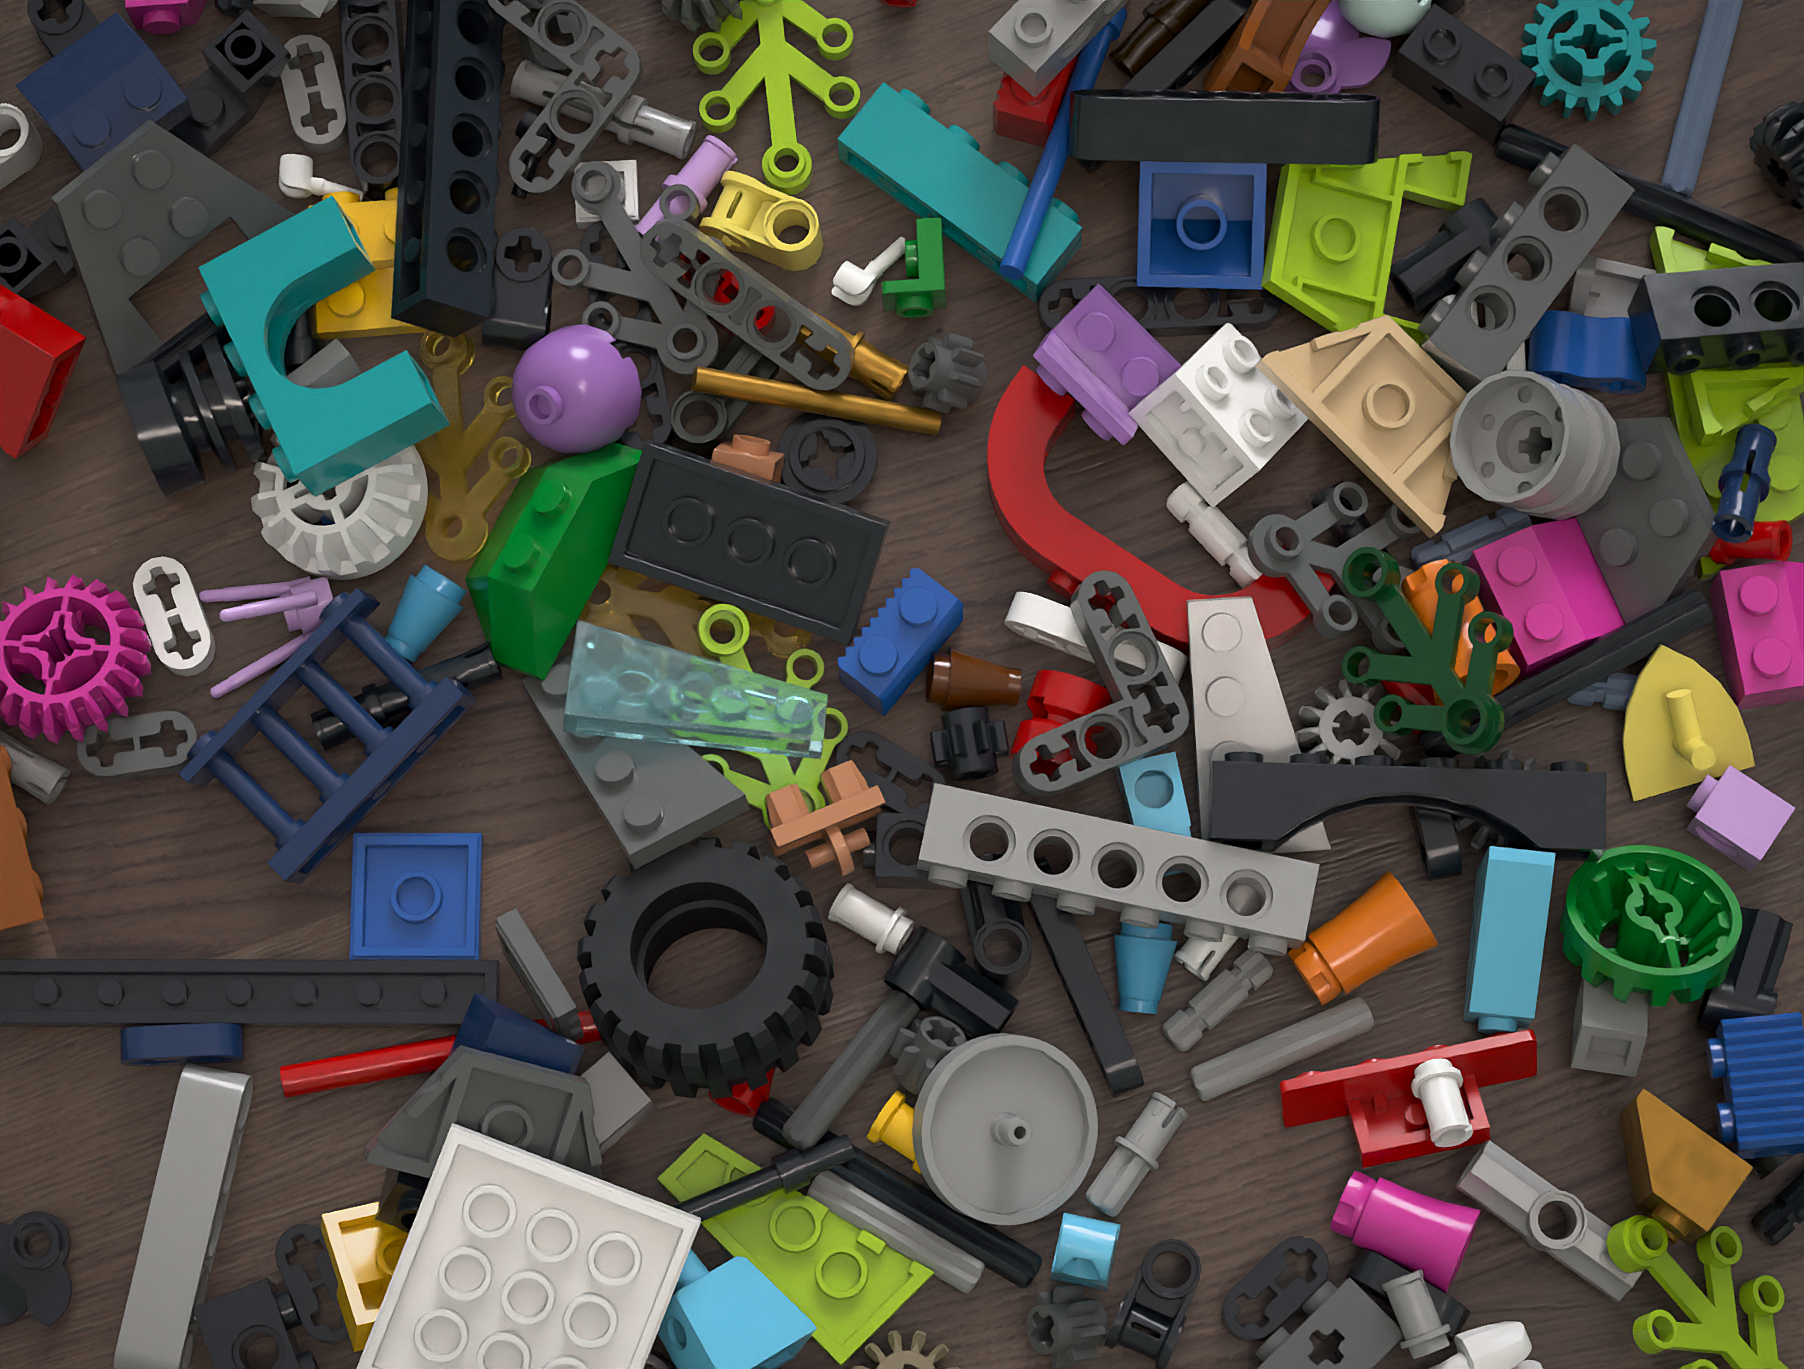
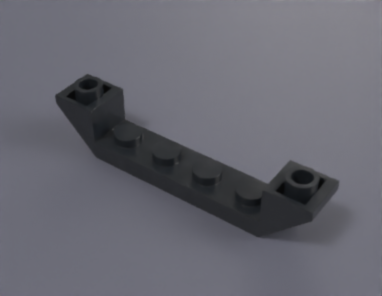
[0,10,291,299]

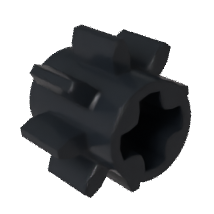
[930,707,1009,782]

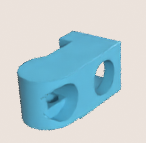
[1115,752,1191,876]
[1050,1213,1121,1291]

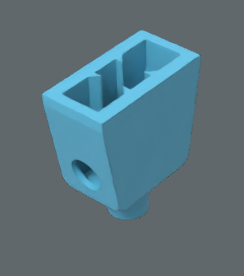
[657,1248,817,1369]

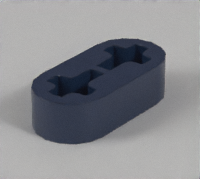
[120,1023,243,1067]

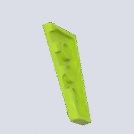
[657,1133,934,1367]

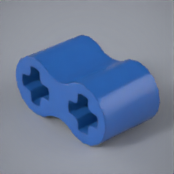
[1527,310,1647,394]

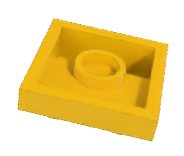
[308,187,434,340]
[321,1202,409,1352]

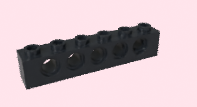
[391,0,507,338]
[1627,262,1804,376]

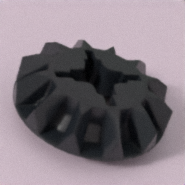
[777,412,877,505]

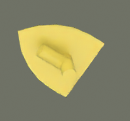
[1622,644,1756,802]

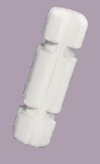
[1166,481,1262,588]

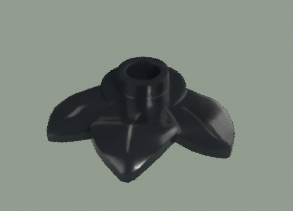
[0,1211,73,1327]

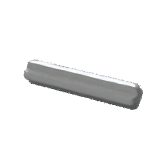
[1190,997,1374,1101]
[807,1170,985,1293]

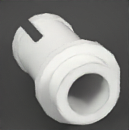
[828,883,915,955]
[1411,1059,1473,1147]

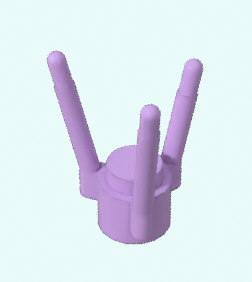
[199,576,333,698]

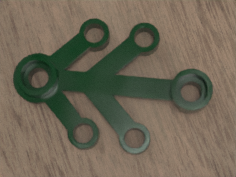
[1341,547,1514,756]

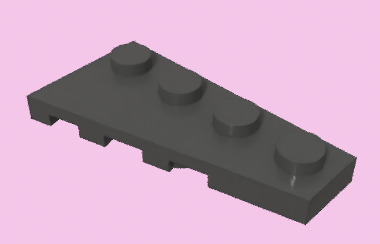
[521,651,750,870]

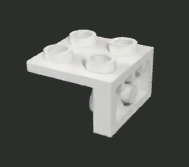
[1128,323,1308,508]

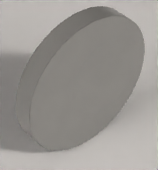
[912,1033,1098,1225]

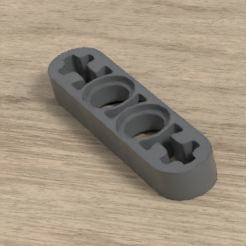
[640,218,855,390]

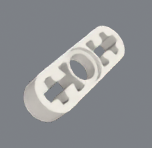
[1004,592,1188,687]

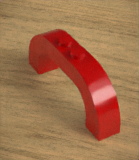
[987,365,1338,658]

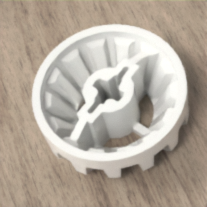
[251,433,428,580]

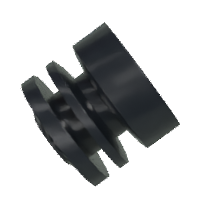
[116,336,268,499]

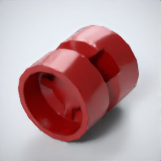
[1009,669,1113,783]

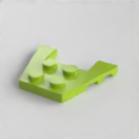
[1261,151,1472,345]

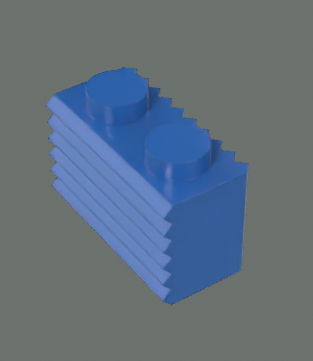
[837,568,964,716]
[1706,1012,1804,1159]

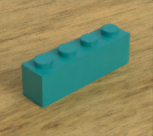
[837,82,1083,303]

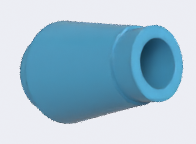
[385,564,467,663]
[1113,922,1178,1014]

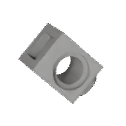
[1571,977,1649,1077]
[580,1052,655,1155]

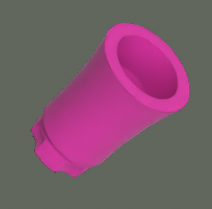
[1330,1171,1482,1294]

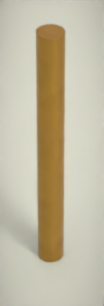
[691,366,941,436]

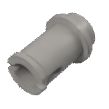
[1382,1269,1451,1359]

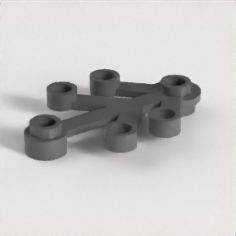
[551,161,729,376]
[1248,481,1478,655]

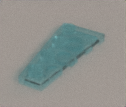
[563,620,828,759]

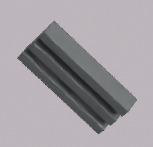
[495,908,584,1042]

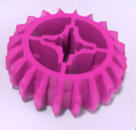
[0,574,152,745]

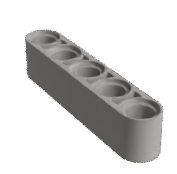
[113,1063,253,1369]

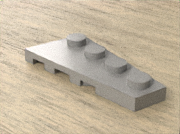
[1186,596,1331,854]

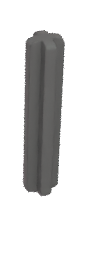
[782,990,920,1152]

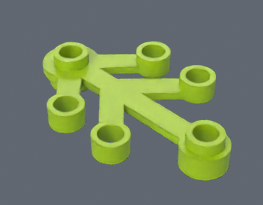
[693,0,861,196]
[666,604,848,831]
[1607,1215,1788,1369]

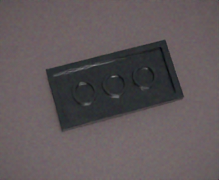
[608,439,891,645]

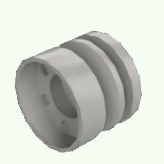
[1449,370,1621,520]

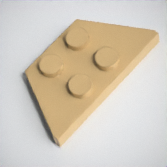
[1255,315,1467,538]

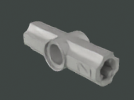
[1455,1140,1644,1302]

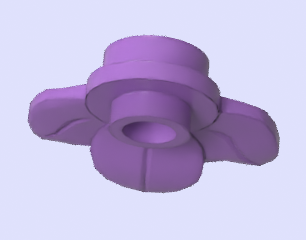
[1284,0,1391,93]

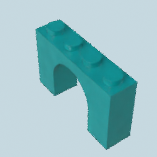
[198,196,450,497]

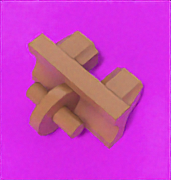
[764,760,885,876]

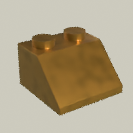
[1619,1088,1753,1246]

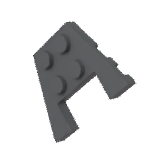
[51,119,295,376]

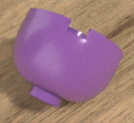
[511,324,642,455]

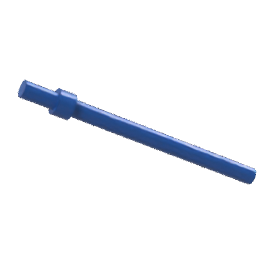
[999,5,1127,280]

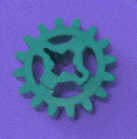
[1518,0,1657,121]

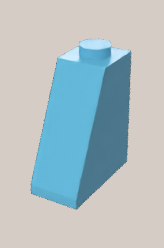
[1463,846,1555,1035]

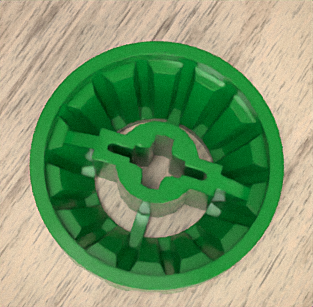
[1559,845,1742,1008]

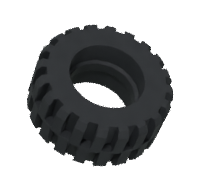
[577,838,835,1099]

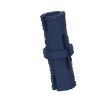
[1712,424,1777,543]

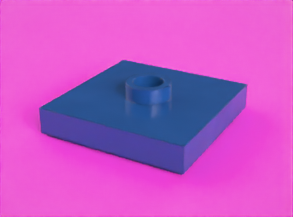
[349,833,484,960]

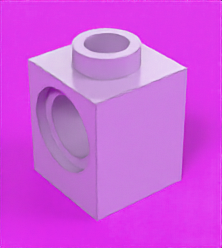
[1686,765,1795,872]

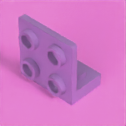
[1033,283,1181,445]

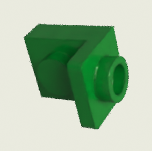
[881,217,947,318]

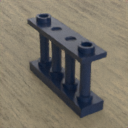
[179,588,478,884]

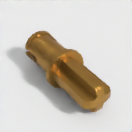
[788,308,909,402]

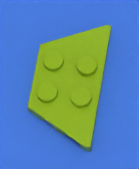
[1649,226,1804,447]
[1663,372,1804,581]

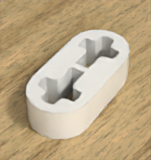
[133,557,216,677]

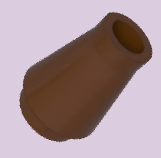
[925,648,1021,711]

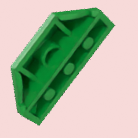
[465,442,642,681]

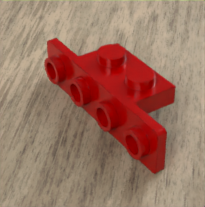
[1279,1029,1537,1168]

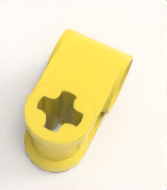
[698,171,824,272]

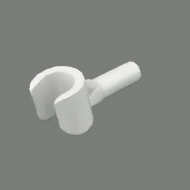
[279,154,364,202]
[831,237,906,306]

